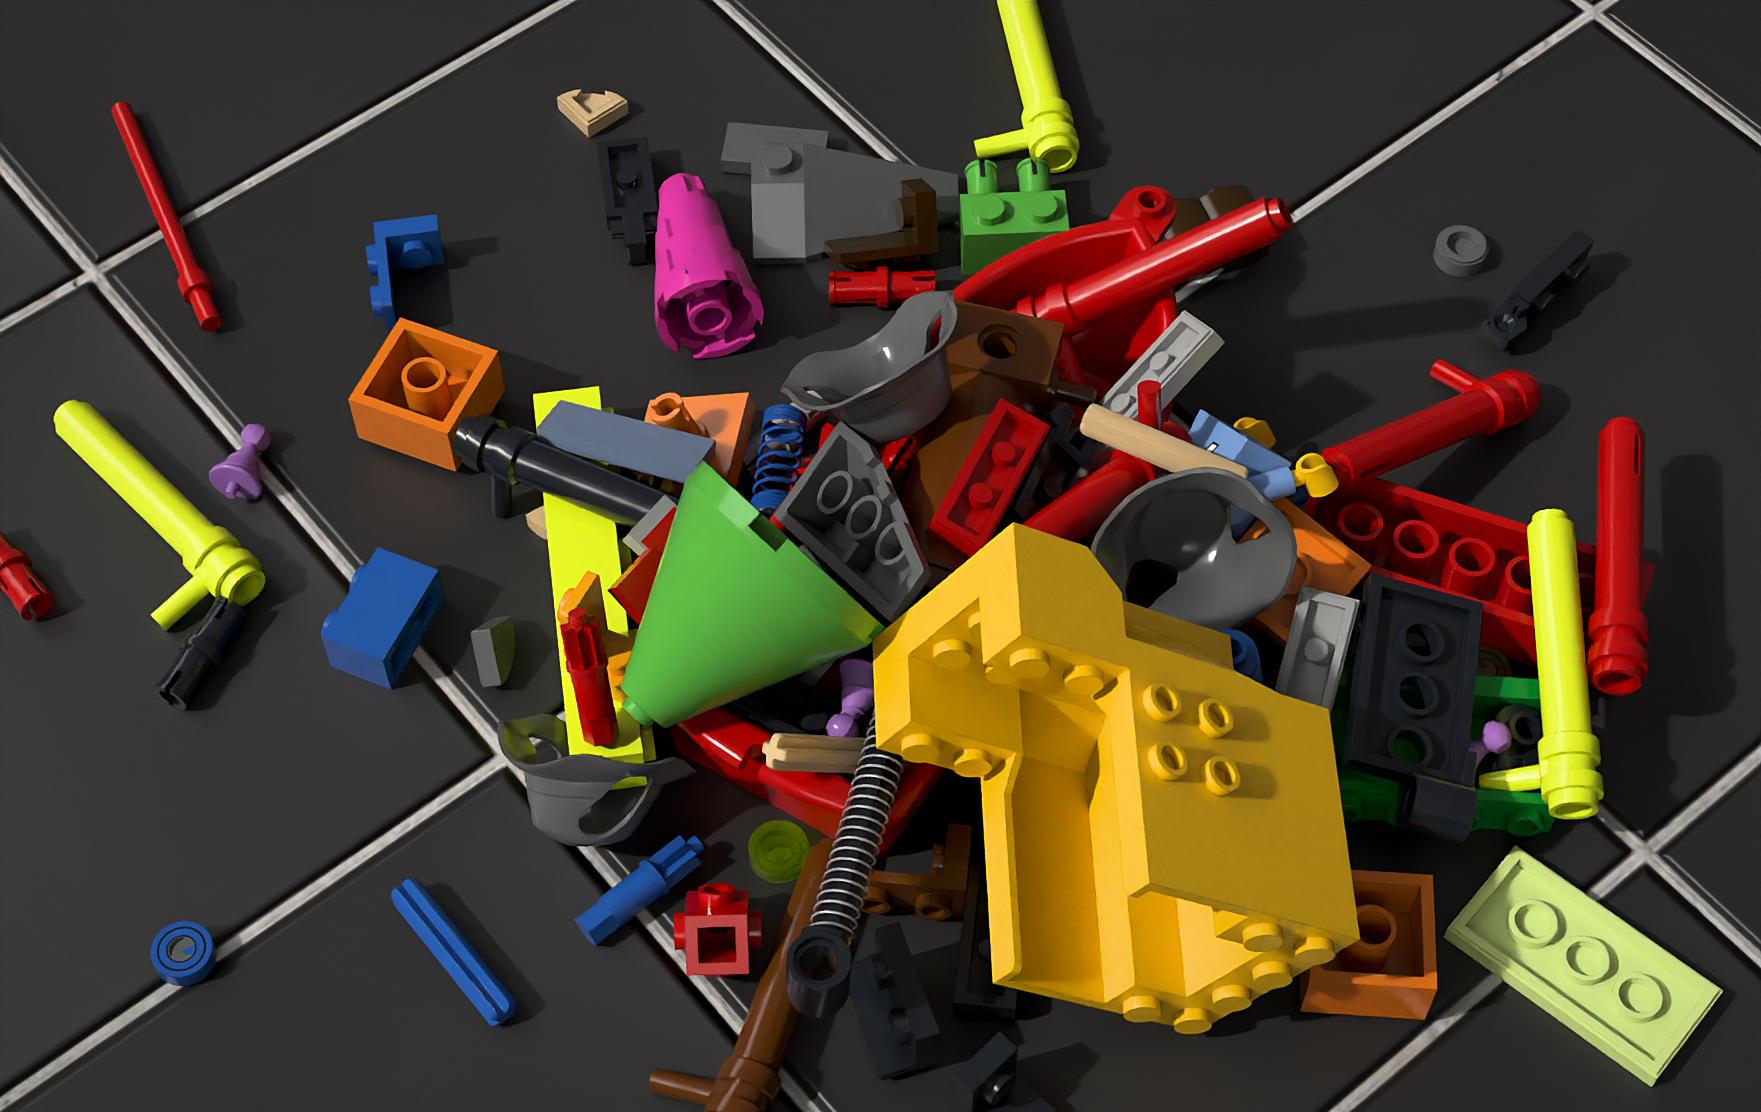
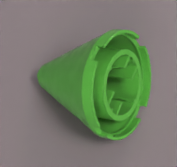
[620,460,885,729]

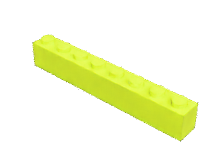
[533,386,656,790]

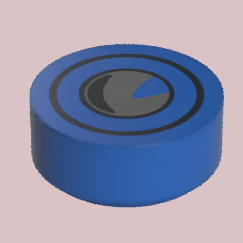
[150,921,217,986]

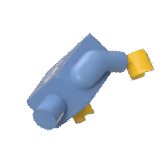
[1188,409,1339,537]

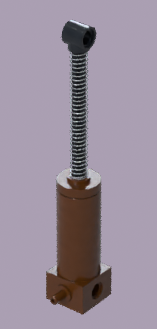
[786,299,1098,1018]

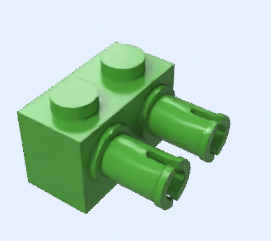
[958,157,1070,275]

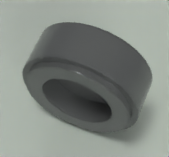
[1433,225,1489,277]

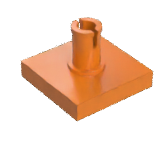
[644,392,757,489]
[1237,497,1372,648]

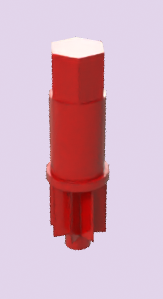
[560,608,620,747]

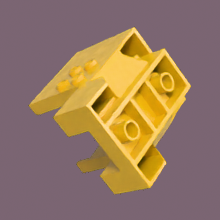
[872,522,1360,1034]

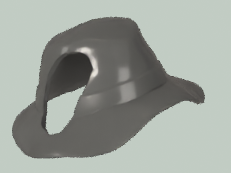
[780,290,958,443]
[1090,467,1297,630]
[497,714,697,847]

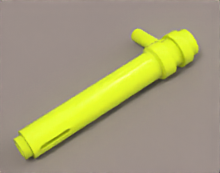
[974,0,1080,173]
[54,400,265,631]
[1479,509,1604,819]

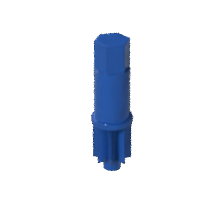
[574,835,705,945]

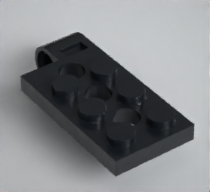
[1342,573,1483,845]

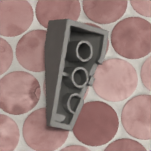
[751,143,959,265]
[773,420,932,623]

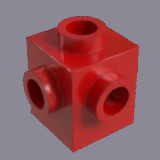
[674,883,762,978]

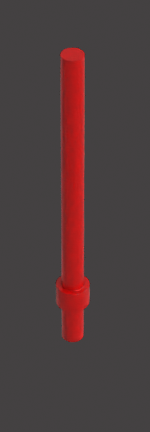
[111,102,222,332]

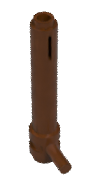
[649,838,838,1112]

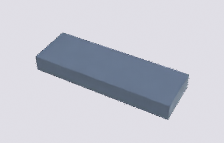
[537,400,716,483]

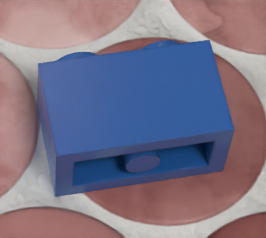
[321,547,446,690]

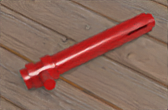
[1010,196,1293,385]
[1321,359,1541,491]
[1021,380,1193,543]
[1585,417,1649,695]

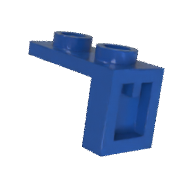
[366,214,445,335]

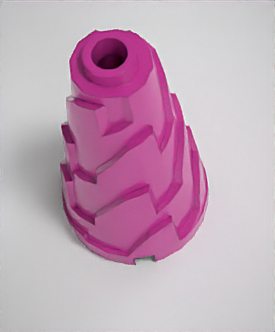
[654,173,764,359]

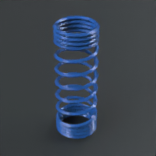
[750,404,808,519]

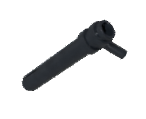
[453,414,680,529]

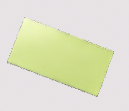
[1444,845,1723,1087]

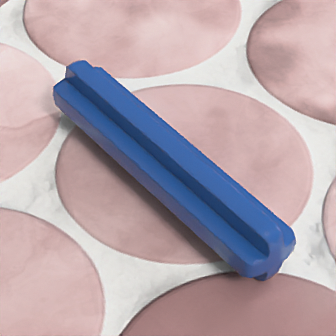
[391,877,518,1027]

